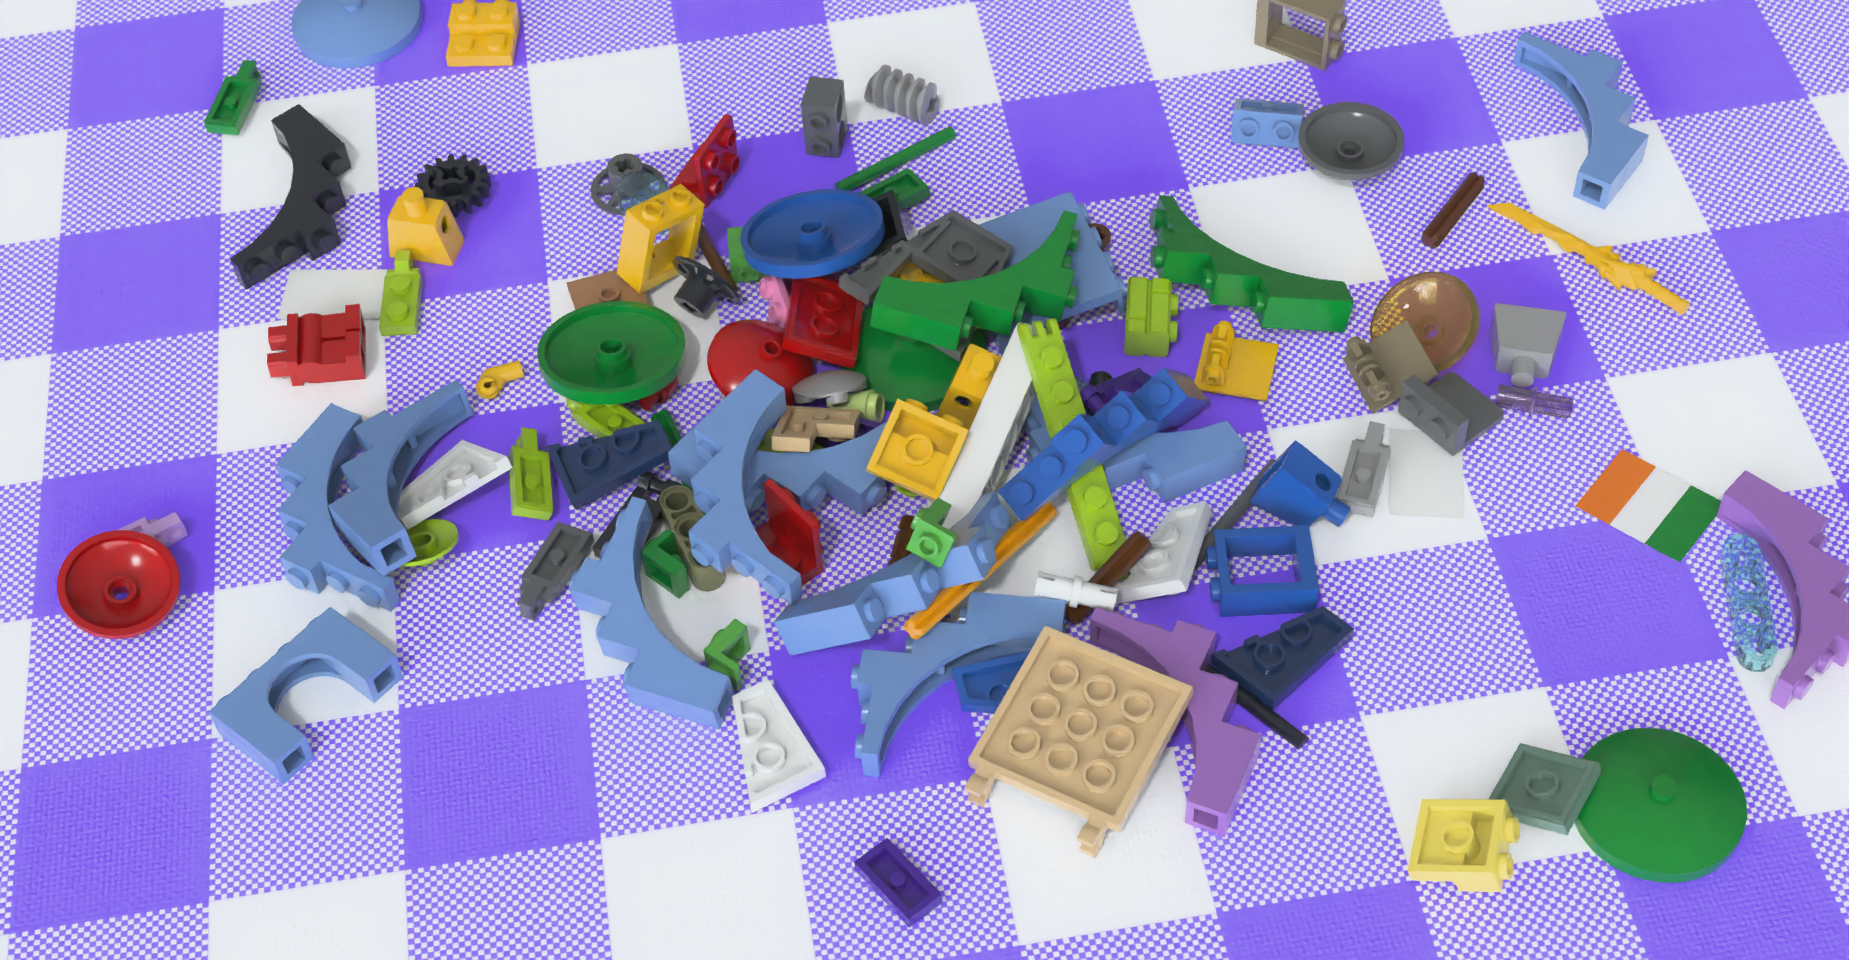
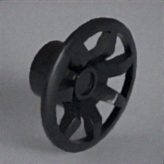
[672,256,740,318]

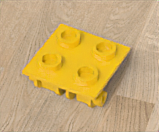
[1194,321,1279,401]

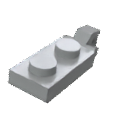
[1336,421,1390,517]

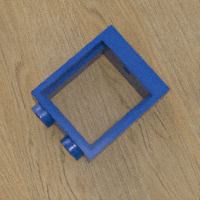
[1206,525,1319,617]

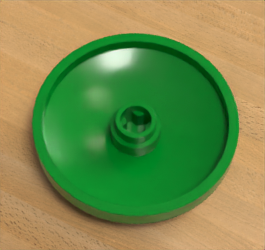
[537,301,687,405]
[841,305,986,412]
[1574,728,1747,883]

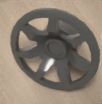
[590,153,666,215]

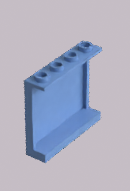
[978,191,1128,356]

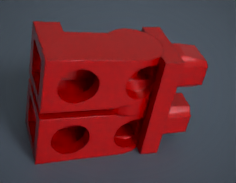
[267,304,366,387]

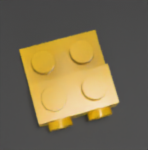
[446,0,521,67]
[866,399,969,501]

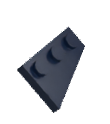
[546,420,673,510]
[1211,606,1354,710]

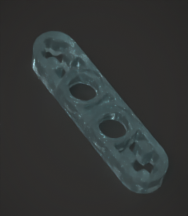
[1720,533,1778,672]

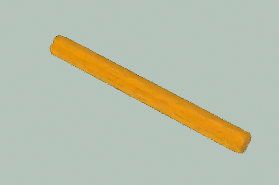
[904,502,1057,639]

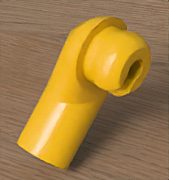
[476,360,524,399]

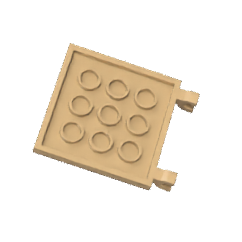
[964,626,1194,858]

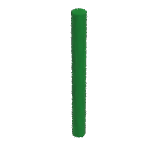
[834,126,956,191]

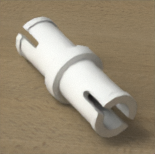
[1034,571,1118,612]

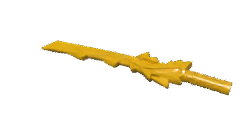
[1487,202,1690,315]

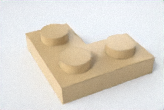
[771,405,860,453]

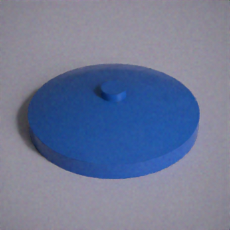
[740,189,885,279]

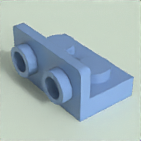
[1231,98,1304,148]

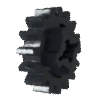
[414,154,492,218]

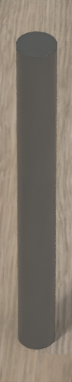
[1194,459,1276,570]

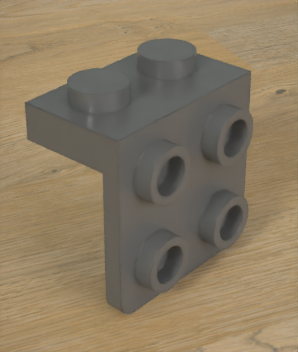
[1398,372,1504,456]

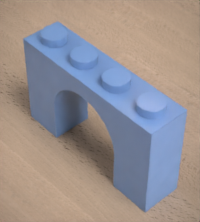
[209,607,403,785]

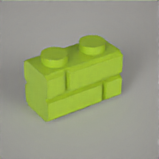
[1124,277,1178,357]

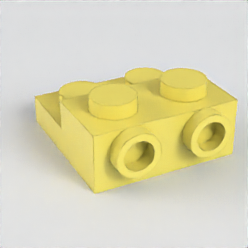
[1408,799,1520,892]

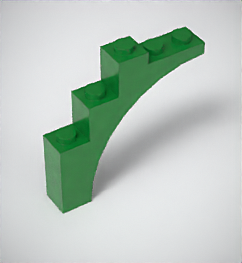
[1149,195,1354,332]
[870,210,1081,351]

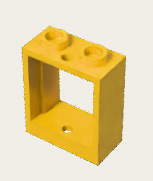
[617,184,705,294]

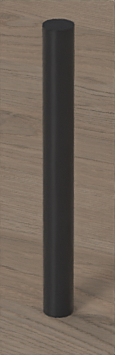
[1205,663,1309,750]

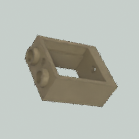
[1254,0,1348,71]

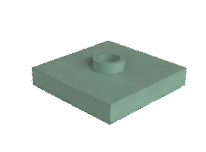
[1489,743,1601,836]

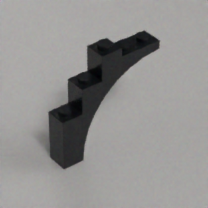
[230,104,352,290]

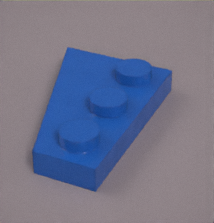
[952,651,1030,714]

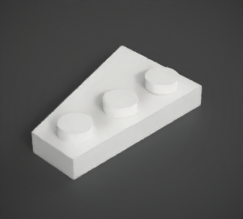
[398,440,513,530]
[1114,501,1212,604]
[732,679,826,813]

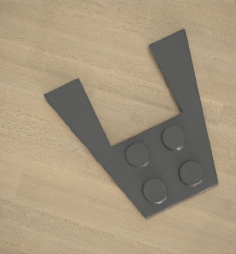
[838,210,1013,362]

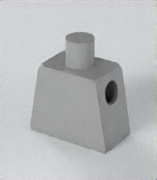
[1490,303,1566,388]

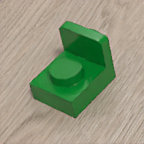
[641,529,690,599]

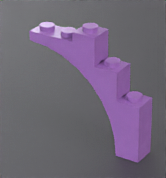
[1716,470,1849,710]
[1090,607,1261,837]

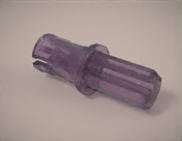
[1495,383,1574,419]

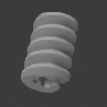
[864,64,940,126]

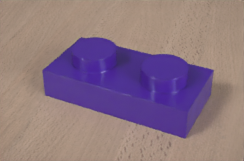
[854,838,943,928]

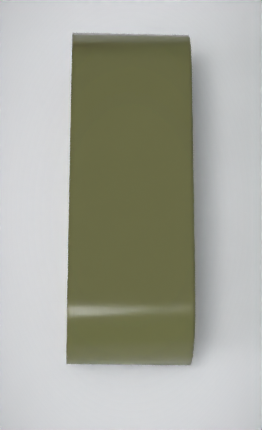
[659,485,726,592]

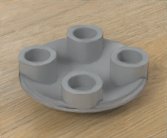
[792,370,867,404]

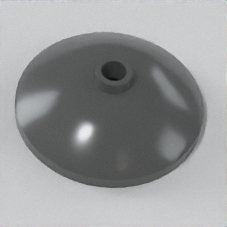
[1298,102,1404,180]

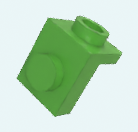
[906,498,957,568]
[703,619,751,692]

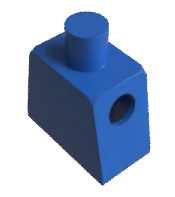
[1249,440,1351,527]

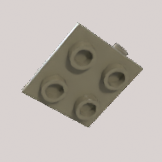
[1342,320,1438,414]

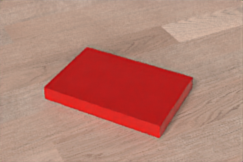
[781,276,863,369]

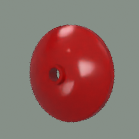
[707,319,815,406]
[57,530,181,639]

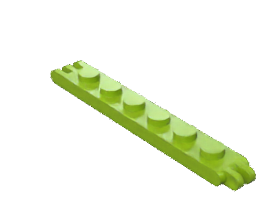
[1017,318,1128,581]

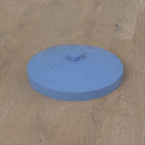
[291,0,423,68]

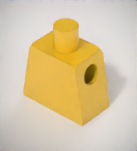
[387,187,464,266]
[936,344,1002,432]

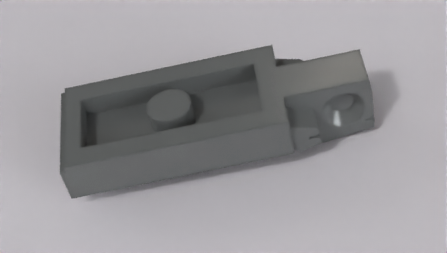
[517,522,594,621]

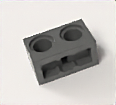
[801,76,848,158]

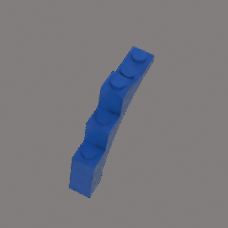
[998,367,1210,521]

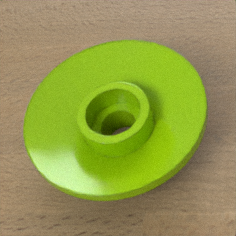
[402,519,459,567]

